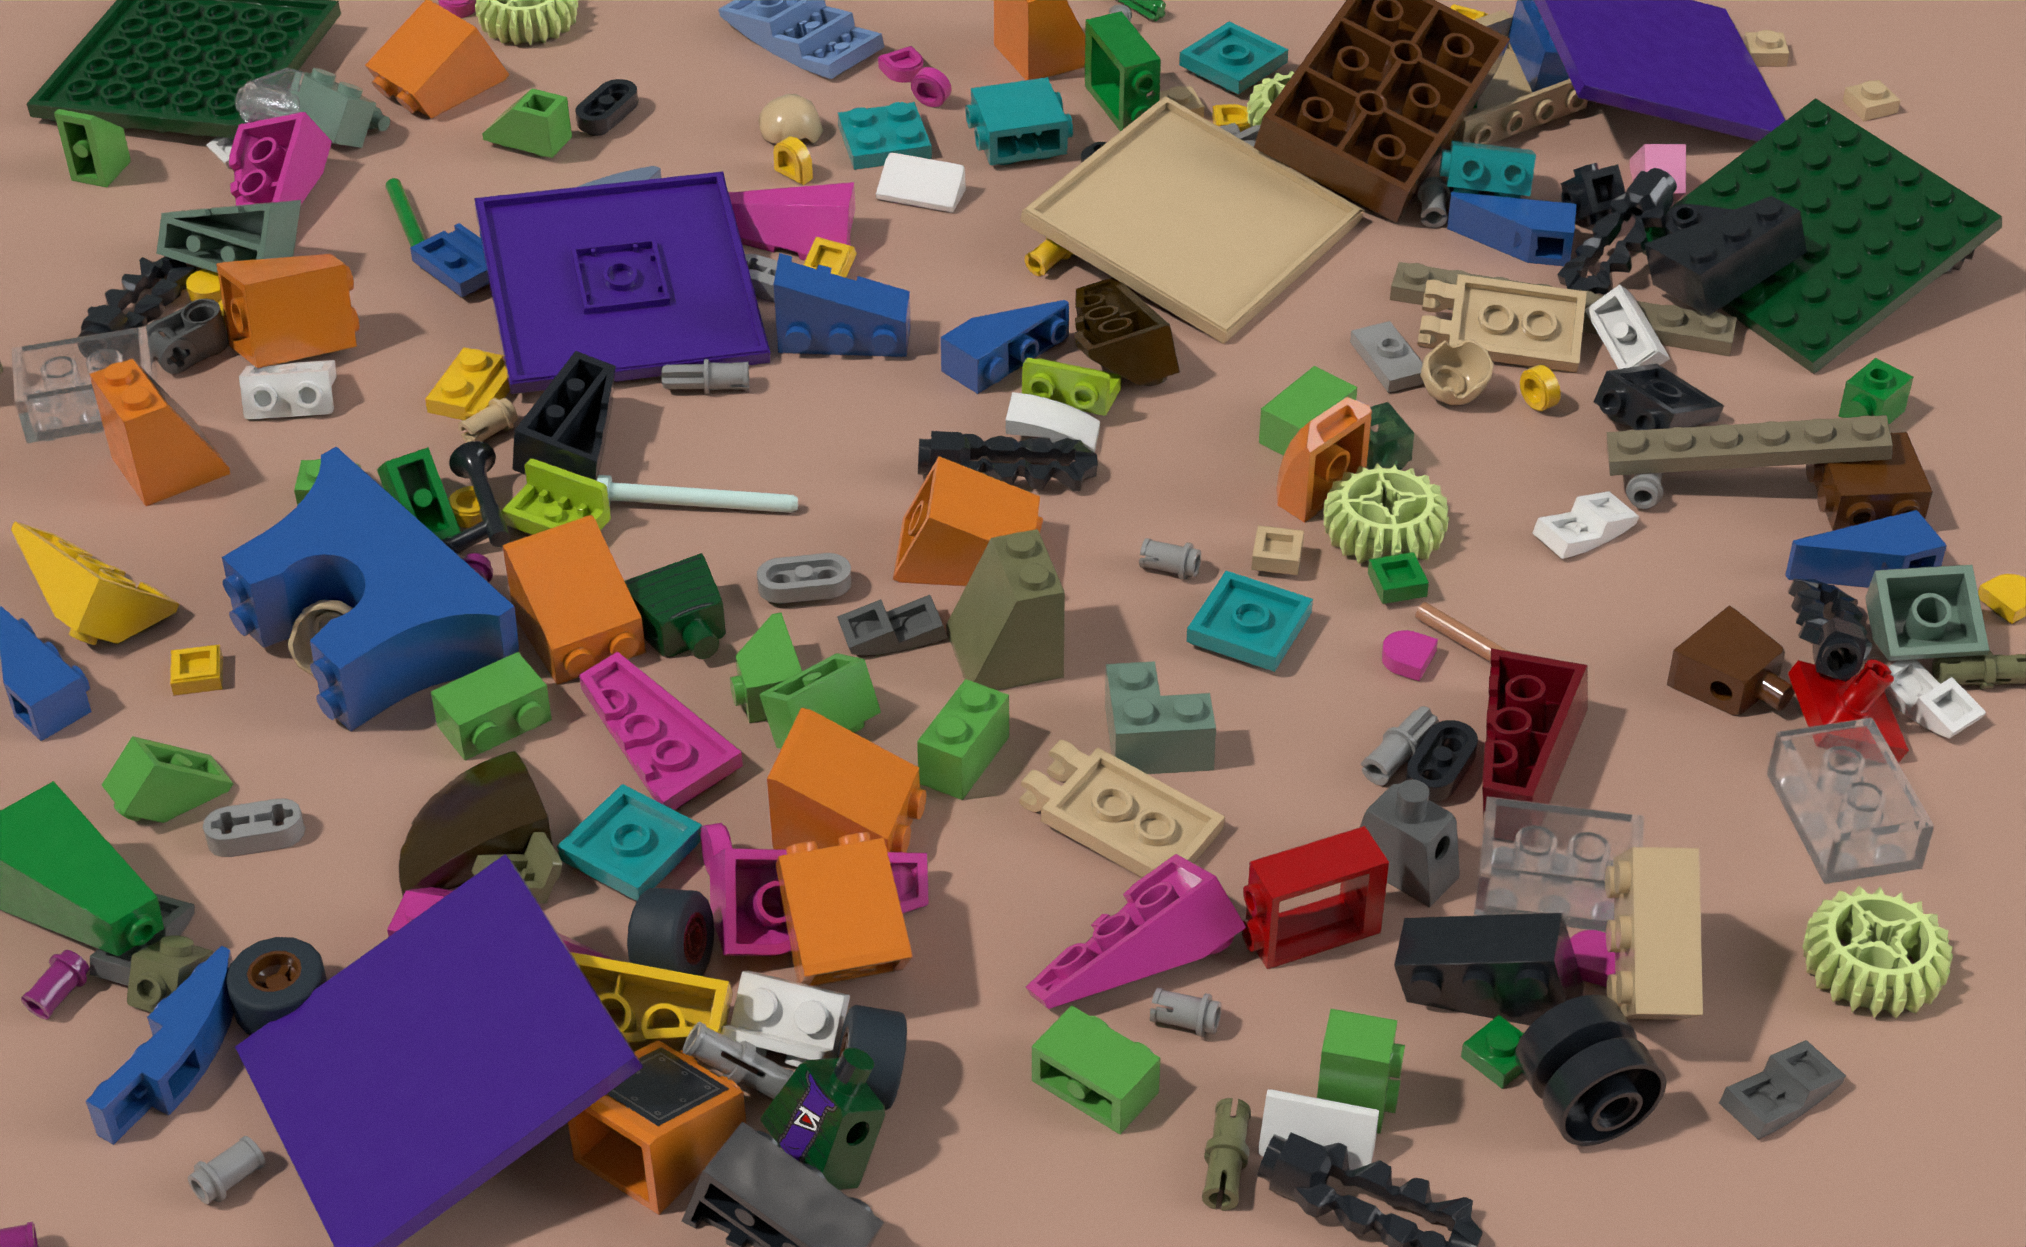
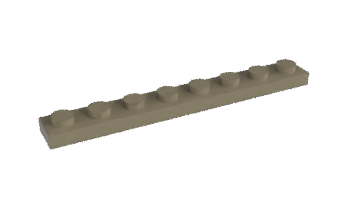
[1390,262,1737,356]

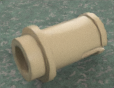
[458,398,518,443]

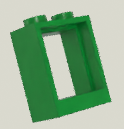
[1085,11,1161,132]

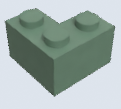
[1105,661,1216,774]

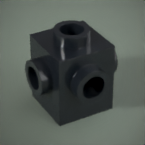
[1560,163,1626,226]

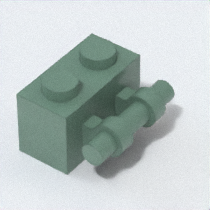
[281,68,390,148]

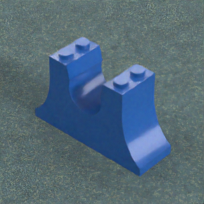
[222,446,520,732]

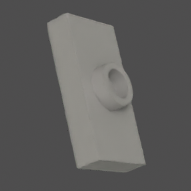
[1350,321,1424,393]

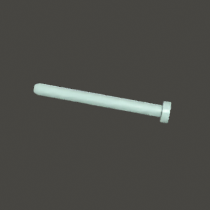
[597,475,798,513]

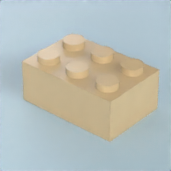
[1605,847,1703,1020]

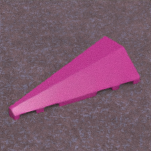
[729,182,856,261]

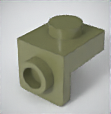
[472,832,562,904]
[127,935,213,1012]

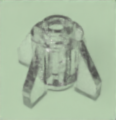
[235,68,304,123]

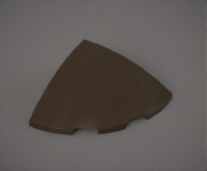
[399,750,553,895]

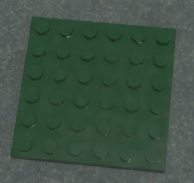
[26,0,341,140]
[1642,98,2002,374]

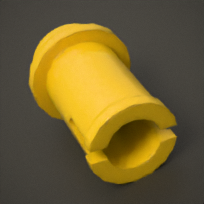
[1024,237,1073,277]

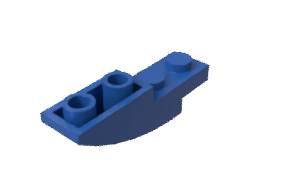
[86,945,234,1145]

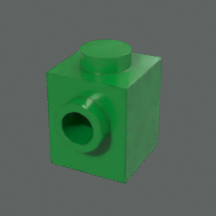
[1838,358,1914,424]

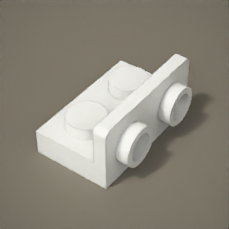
[239,360,337,420]
[720,970,850,1067]

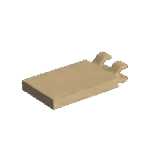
[1417,274,1587,373]
[1019,740,1225,878]

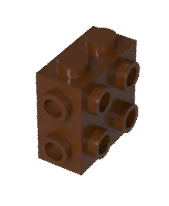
[1806,432,1933,531]

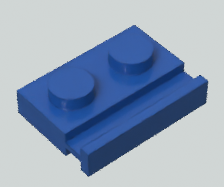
[410,223,489,297]

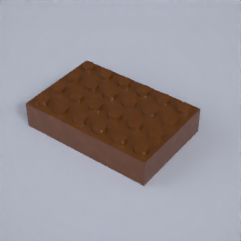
[1254,0,1510,223]

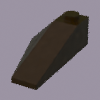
[1074,277,1180,386]

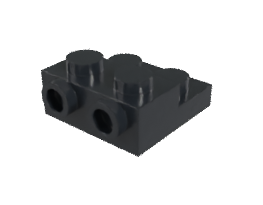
[1593,363,1724,430]

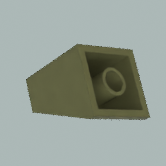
[946,529,1065,690]

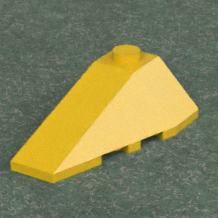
[11,521,180,645]

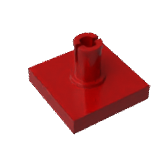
[1788,659,1909,764]

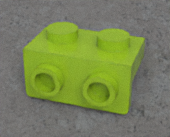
[1022,358,1121,416]
[501,459,611,535]

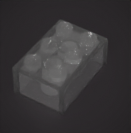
[11,326,158,443]
[1767,718,1935,884]
[1474,797,1644,932]

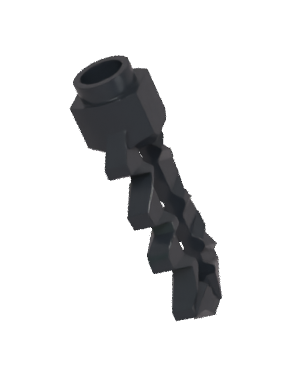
[1557,168,1677,295]
[77,256,196,361]
[918,431,1098,491]
[1788,579,1873,682]
[1257,1132,1483,1247]

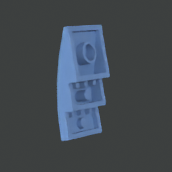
[718,0,884,79]

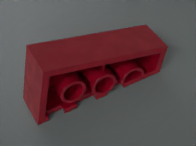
[1482,648,1588,842]

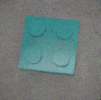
[1179,21,1289,94]
[838,102,932,170]
[1186,570,1313,672]
[557,784,702,901]

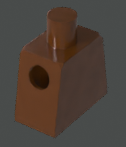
[1667,605,1795,716]

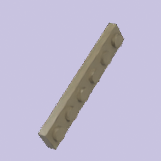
[1607,415,1893,476]

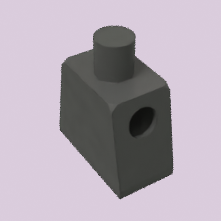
[1360,780,1460,908]

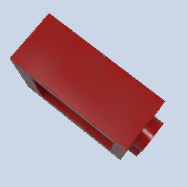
[1241,826,1389,969]

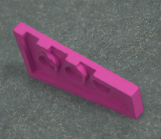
[579,652,743,810]

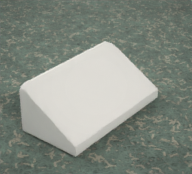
[876,153,966,213]
[1585,285,1670,369]
[1258,1089,1379,1170]

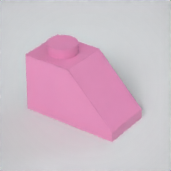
[1630,144,1686,205]

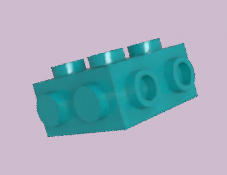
[965,77,1073,165]
[1439,141,1536,198]

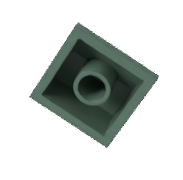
[1865,564,1990,661]

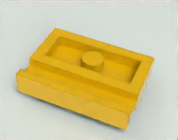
[425,347,510,420]

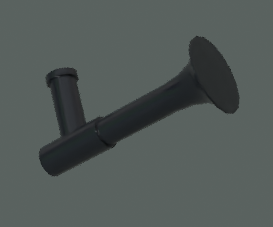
[445,441,510,555]

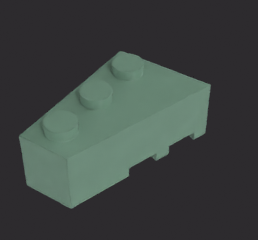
[156,200,301,273]

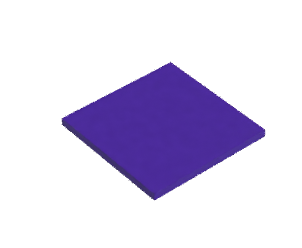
[1534,0,1786,142]
[474,171,771,394]
[235,854,643,1247]

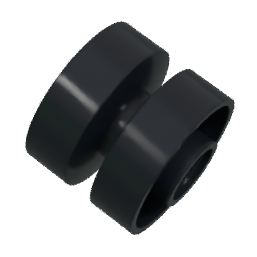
[1515,995,1666,1146]

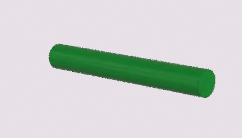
[385,178,426,247]

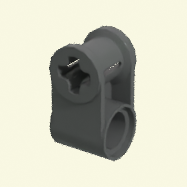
[140,299,229,374]

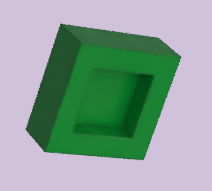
[1368,552,1429,604]
[1461,1015,1524,1089]

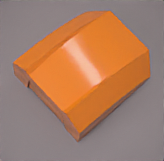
[1276,397,1372,523]

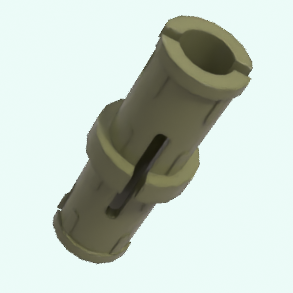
[1932,651,2026,690]
[1202,1098,1251,1211]

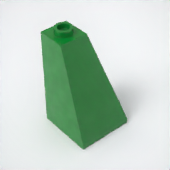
[0,781,164,956]

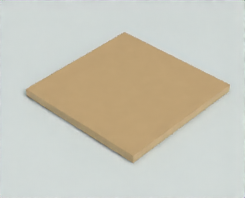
[1020,96,1364,344]

